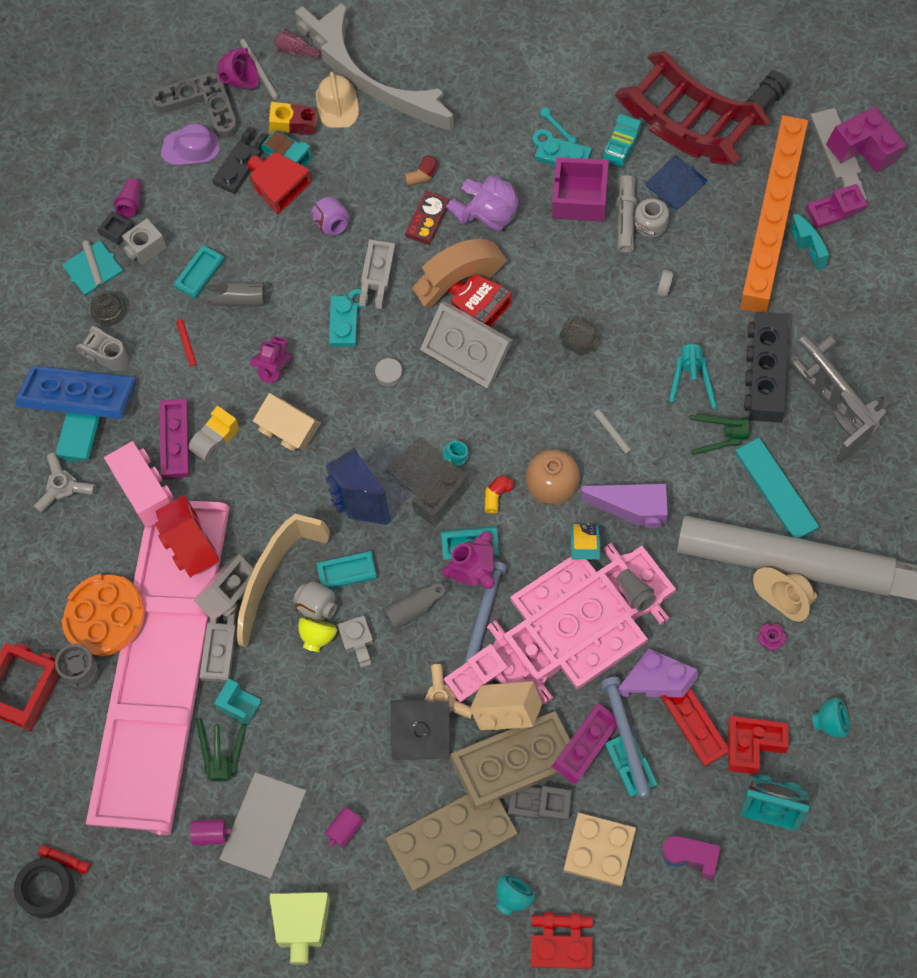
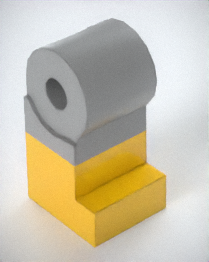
[189,406,240,462]

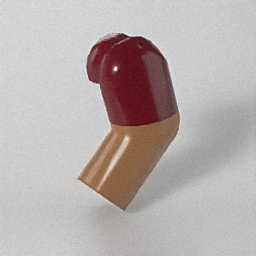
[405,155,437,186]

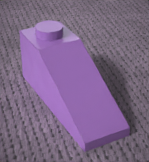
[581,484,668,529]

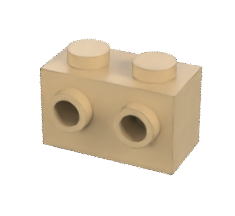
[253,393,321,452]
[470,681,542,730]

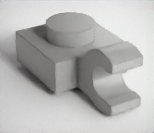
[337,616,374,668]

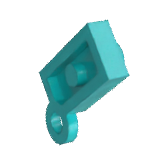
[533,129,592,166]
[329,289,369,347]

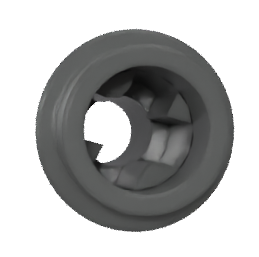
[616,569,656,612]

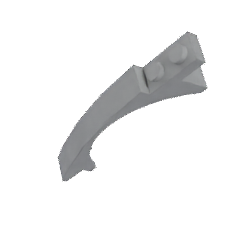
[295,3,454,131]

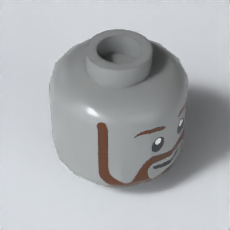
[293,581,337,623]

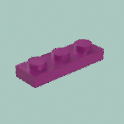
[160,399,190,479]
[551,703,617,785]

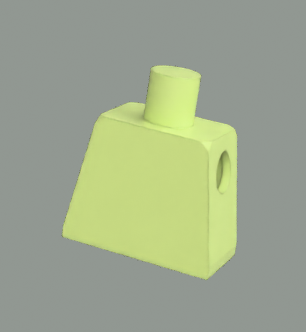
[270,893,330,965]

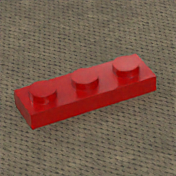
[659,688,728,768]

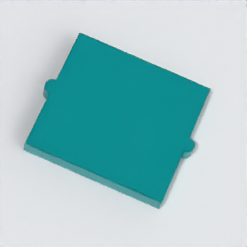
[62,241,123,296]

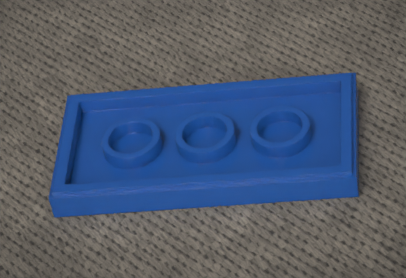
[15,366,136,419]

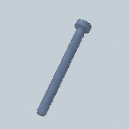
[464,561,507,664]
[600,677,650,799]

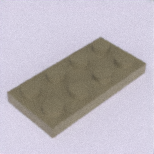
[450,711,570,810]
[385,795,518,893]

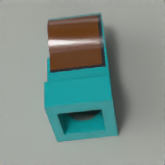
[261,130,313,168]

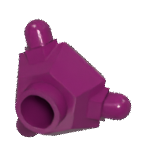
[442,531,495,589]

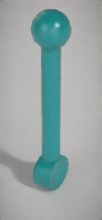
[540,108,577,144]

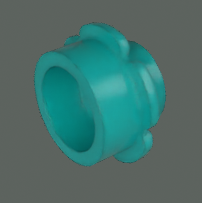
[442,440,468,466]

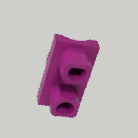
[250,336,293,383]

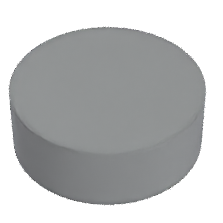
[656,269,674,297]
[375,358,402,386]

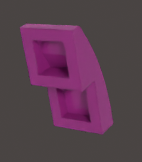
[805,184,868,230]

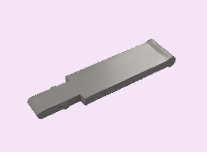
[810,107,867,201]

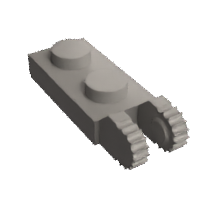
[359,239,395,309]
[200,606,238,682]

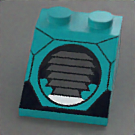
[739,774,809,832]

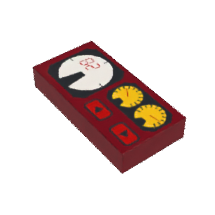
[405,191,449,246]

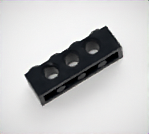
[744,312,788,423]

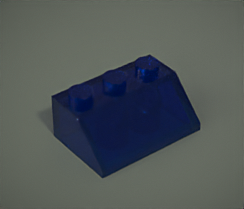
[325,448,391,525]

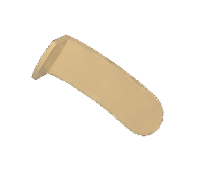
[237,514,330,647]

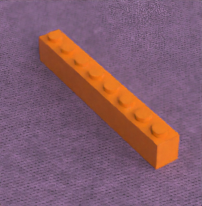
[740,115,808,313]

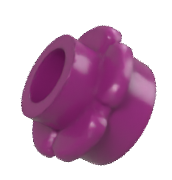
[758,623,786,650]

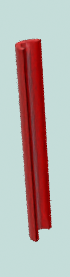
[176,320,197,367]

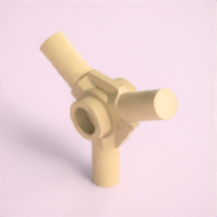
[424,664,473,719]

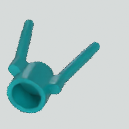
[669,344,717,409]

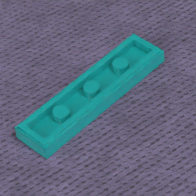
[735,438,819,539]

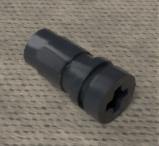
[746,70,790,115]

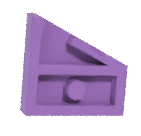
[618,649,699,697]

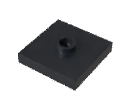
[390,700,450,760]

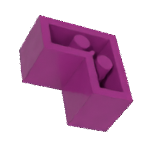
[826,107,906,173]

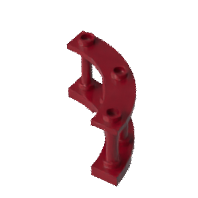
[614,51,770,165]

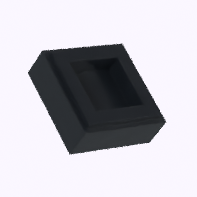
[97,211,134,245]

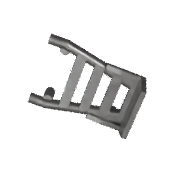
[791,335,886,463]

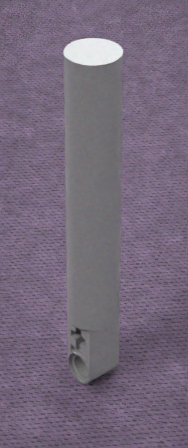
[677,515,917,600]

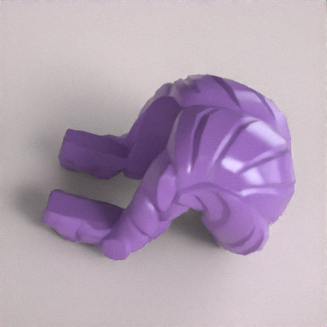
[446,175,518,232]

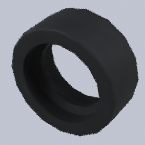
[14,858,74,919]

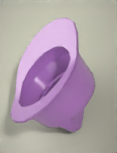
[161,123,220,165]

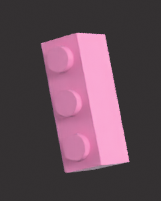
[104,441,174,528]

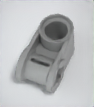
[76,326,129,371]

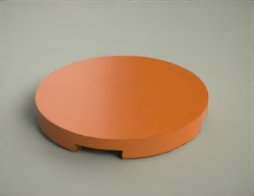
[61,574,145,656]

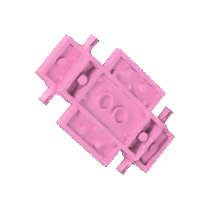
[487,543,676,705]

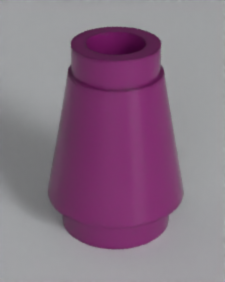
[114,178,141,218]

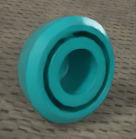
[813,697,850,738]
[496,874,536,916]

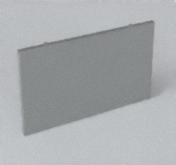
[219,772,306,878]

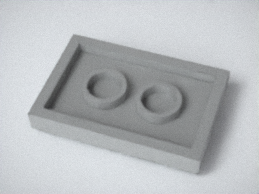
[420,301,512,388]

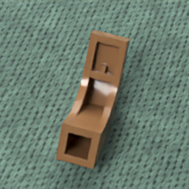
[412,239,507,308]

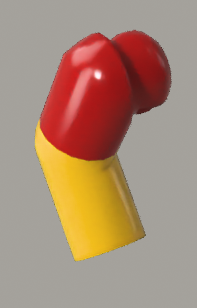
[484,475,514,513]

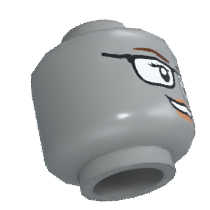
[634,198,669,238]

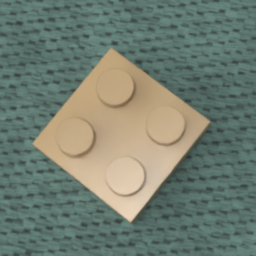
[563,813,636,887]

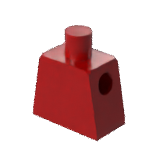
[247,153,311,215]

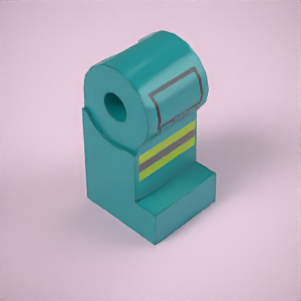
[603,114,641,168]

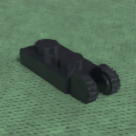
[212,127,269,195]

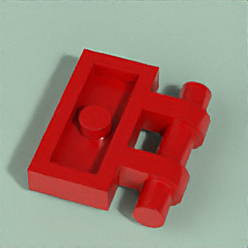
[531,912,592,970]

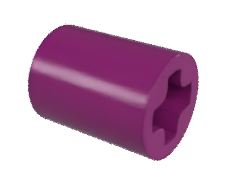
[324,807,363,849]
[190,819,231,846]

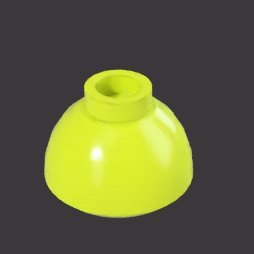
[298,617,337,652]

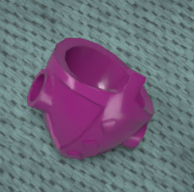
[217,48,259,89]

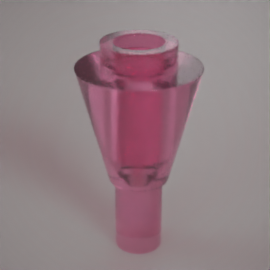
[274,29,321,60]

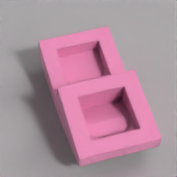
[444,644,508,703]

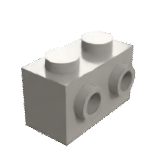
[193,554,254,620]

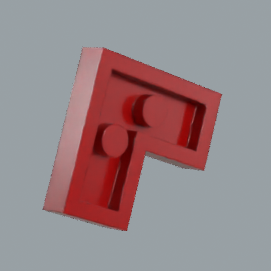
[728,716,789,775]

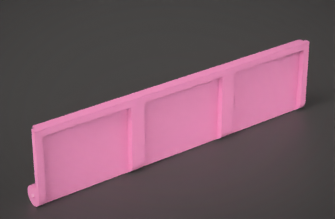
[86,500,230,835]

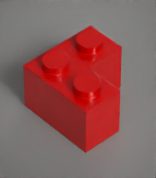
[155,495,220,578]

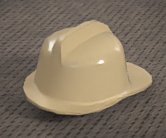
[316,72,359,127]
[753,567,817,622]

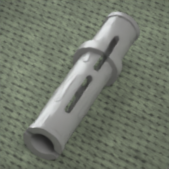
[616,175,637,252]

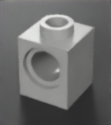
[122,218,167,265]

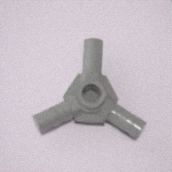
[33,453,96,513]

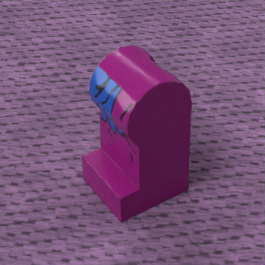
[662,836,720,881]

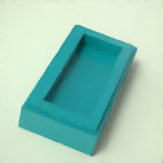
[173,245,225,300]
[317,551,377,589]

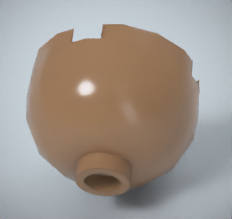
[525,449,580,505]

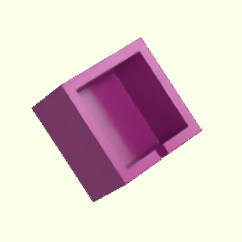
[552,157,609,222]

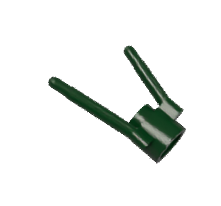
[689,413,749,455]
[196,718,246,782]

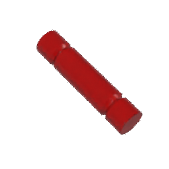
[38,844,91,875]

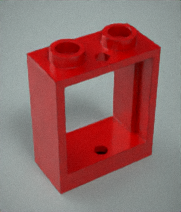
[0,642,60,732]

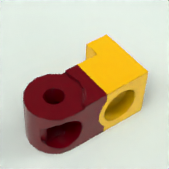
[269,102,318,135]

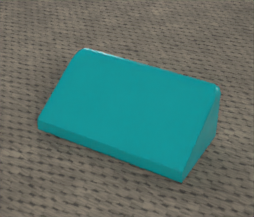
[56,413,100,462]
[441,525,499,560]

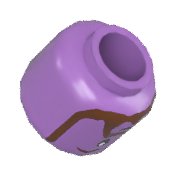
[311,197,349,236]

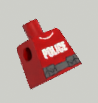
[447,274,512,327]

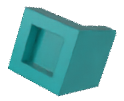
[214,679,261,726]

